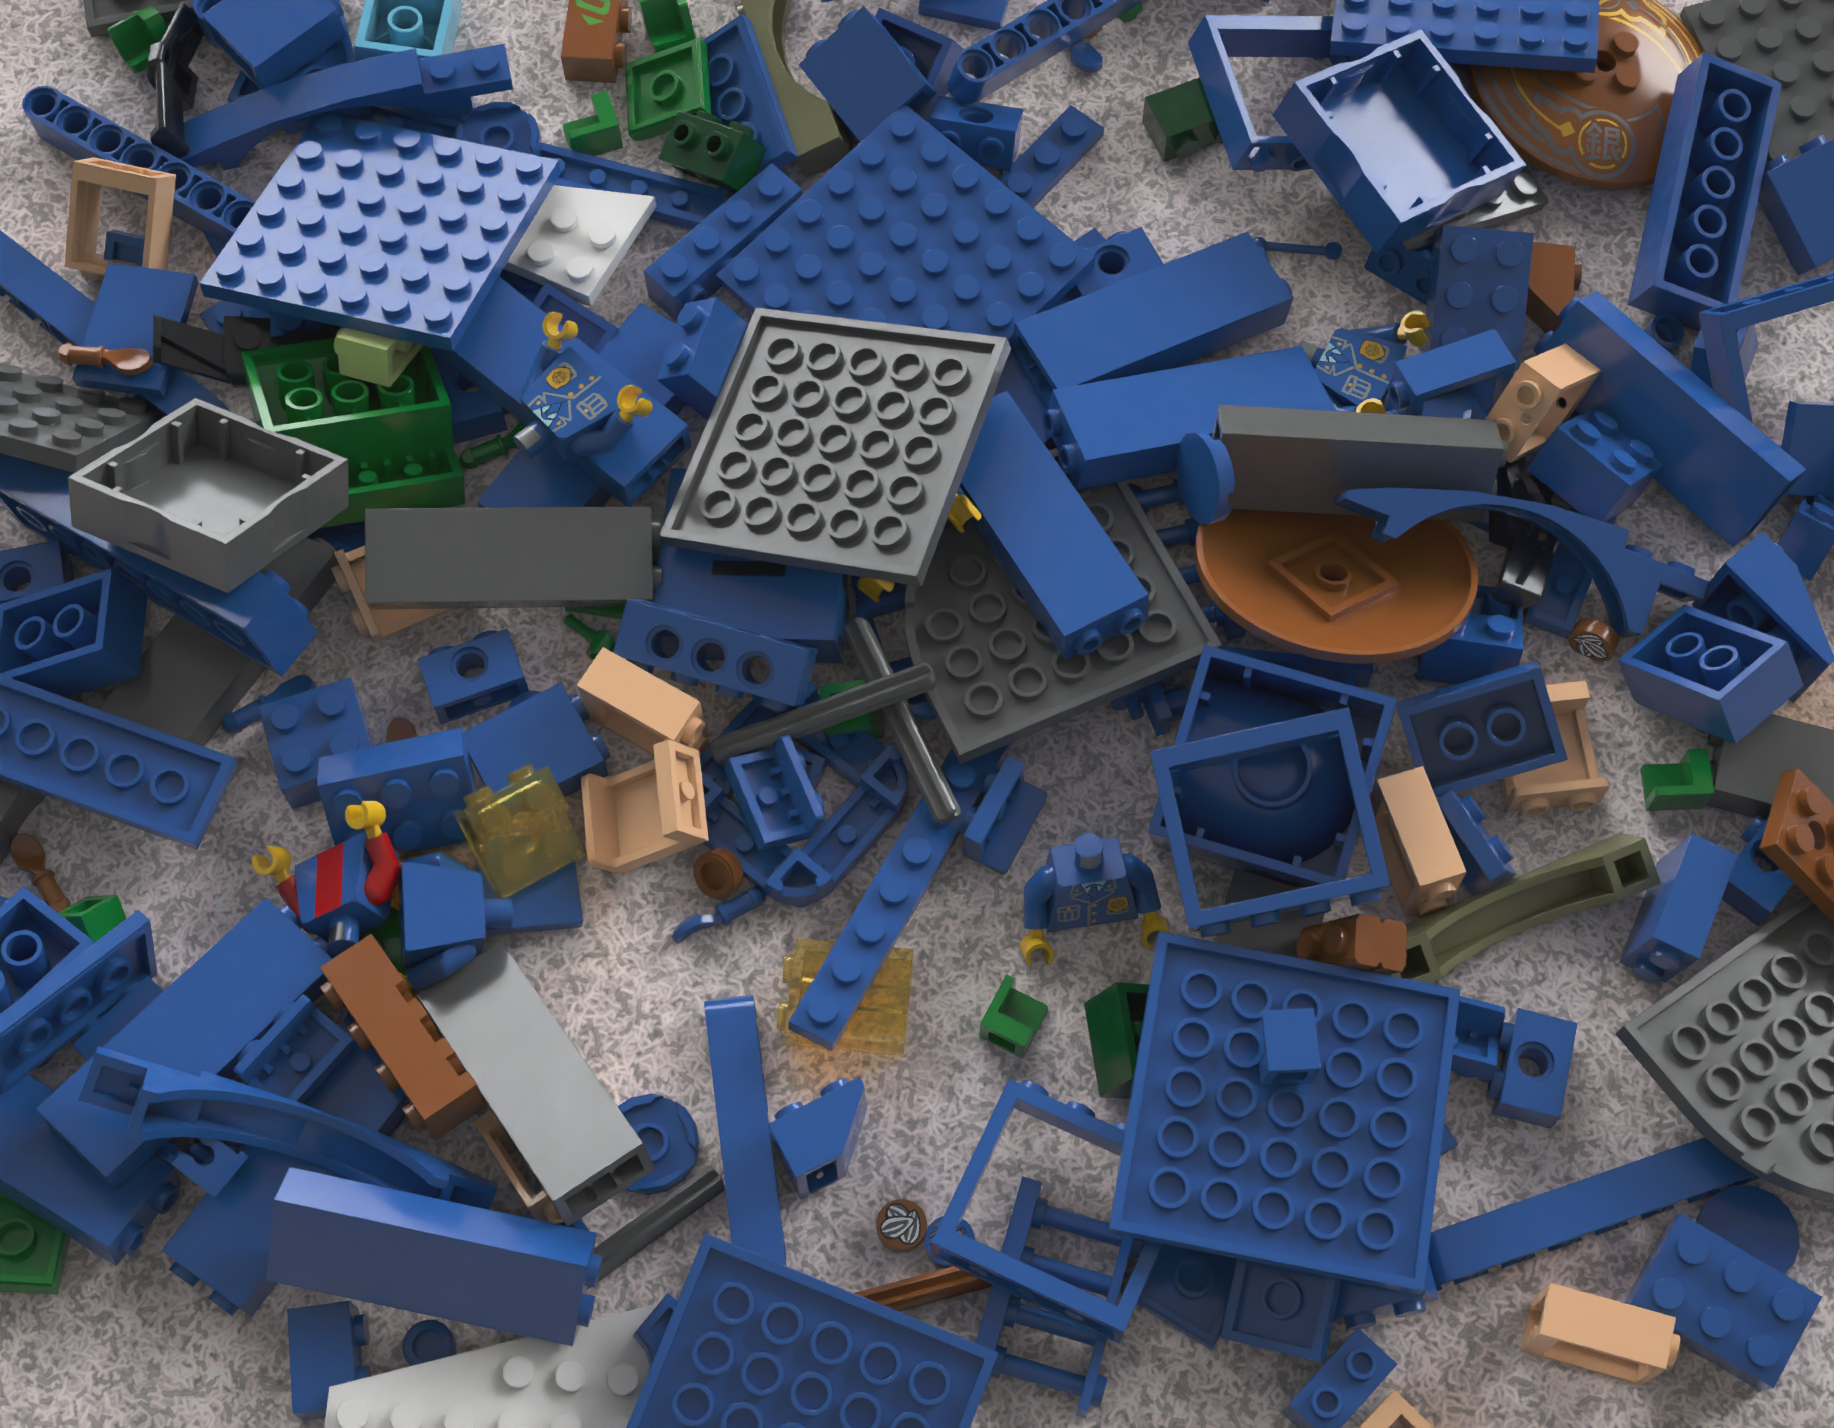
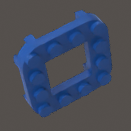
[700,682,908,908]

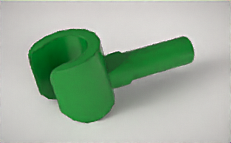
[564,614,616,660]

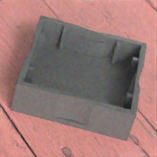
[68,398,349,593]

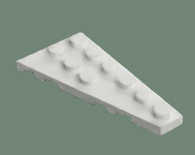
[503,185,657,306]
[324,1304,654,1428]

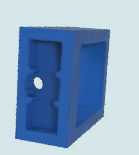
[1386,329,1516,420]

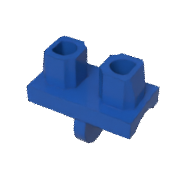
[1110,674,1189,737]

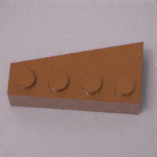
[320,934,486,1141]

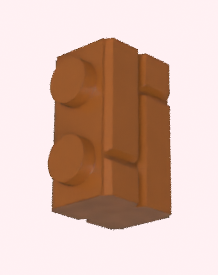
[1296,913,1407,975]

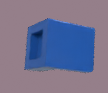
[1259,1008,1321,1085]

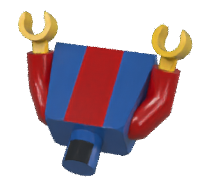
[252,801,401,956]

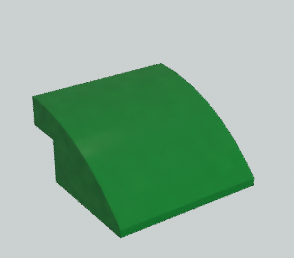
[241,338,465,528]

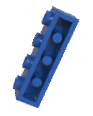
[644,163,803,322]

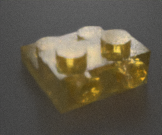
[453,763,587,899]

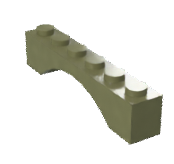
[736,0,852,177]
[1386,833,1661,983]

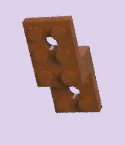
[1760,768,1834,923]

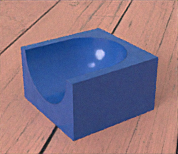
[1148,645,1397,888]

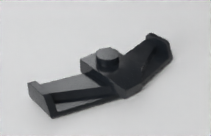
[147,2,204,158]
[153,314,340,388]
[1489,452,1560,609]

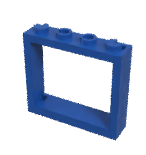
[1188,15,1363,172]
[1699,272,1834,447]
[1150,707,1391,938]
[930,1079,1163,1344]

